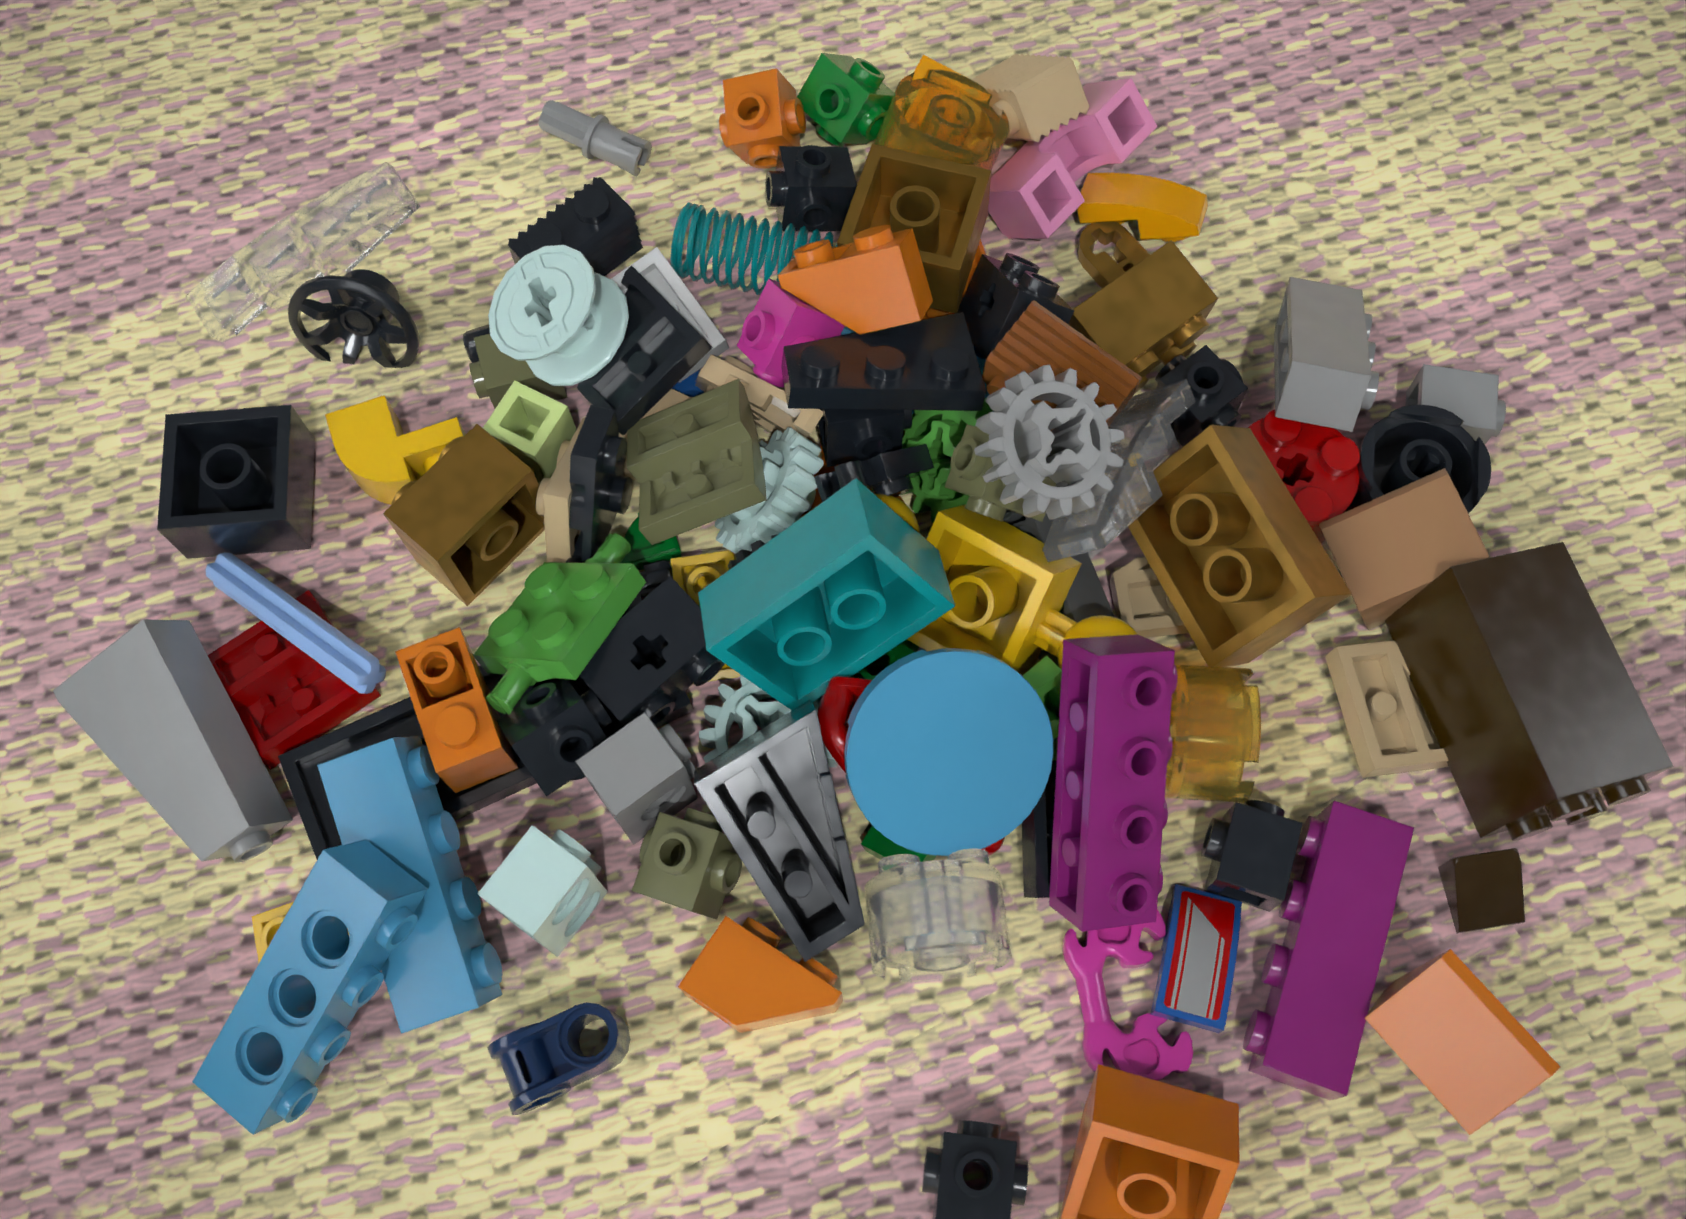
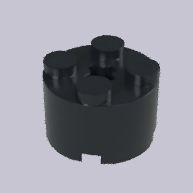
[1346,405,1491,514]

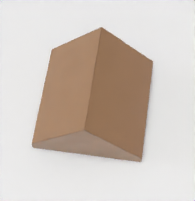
[1319,468,1490,630]

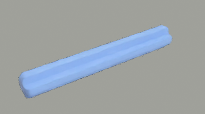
[205,552,386,694]

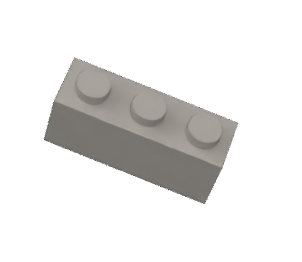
[1274,277,1379,432]

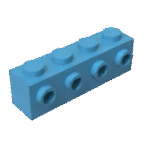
[317,736,502,1034]

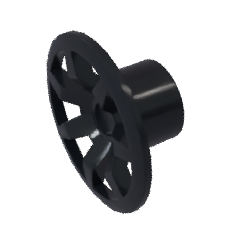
[288,269,420,368]

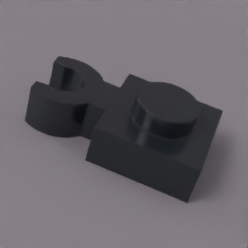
[814,444,934,502]

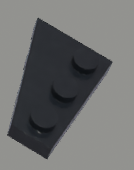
[781,312,986,411]

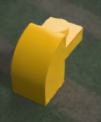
[325,395,466,505]

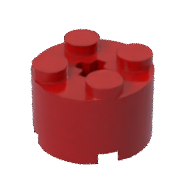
[1248,409,1360,543]

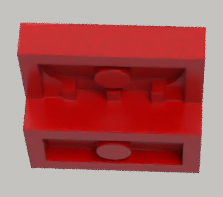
[208,590,381,770]

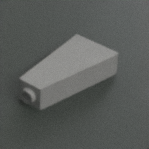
[53,619,293,863]

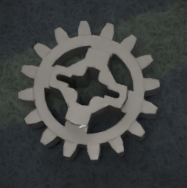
[974,365,1124,520]

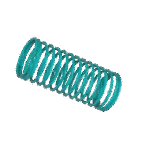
[670,202,837,295]

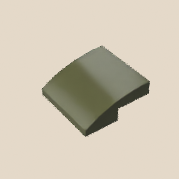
[627,379,767,545]

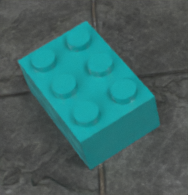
[698,478,955,710]

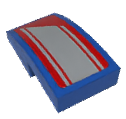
[1150,884,1242,1033]

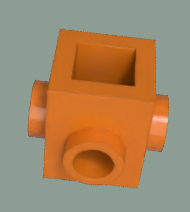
[719,68,806,168]

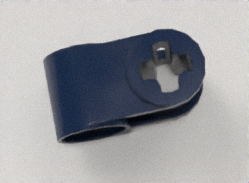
[487,1002,631,1115]

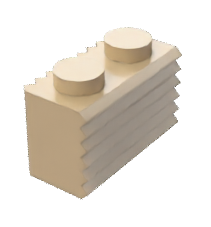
[961,53,1089,142]

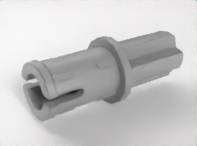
[539,100,652,176]

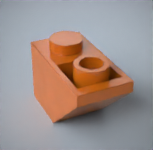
[777,225,933,335]
[395,627,518,793]
[678,916,843,1033]

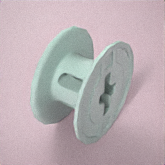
[488,245,629,386]

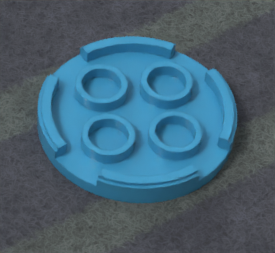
[844,648,1053,856]

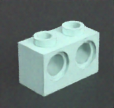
[477,825,608,957]

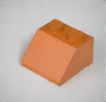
[1059,1064,1240,1219]

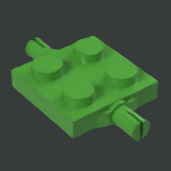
[473,533,646,714]

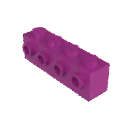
[1049,634,1177,932]

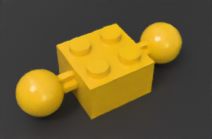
[875,494,1137,676]

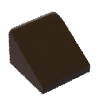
[1438,848,1525,934]

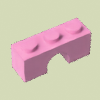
[988,78,1158,239]

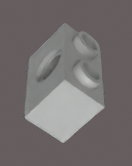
[576,712,698,845]

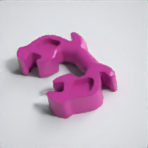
[1062,910,1193,1081]

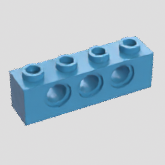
[192,839,428,1135]

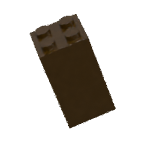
[1385,542,1674,841]

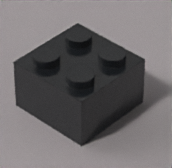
[157,405,315,559]

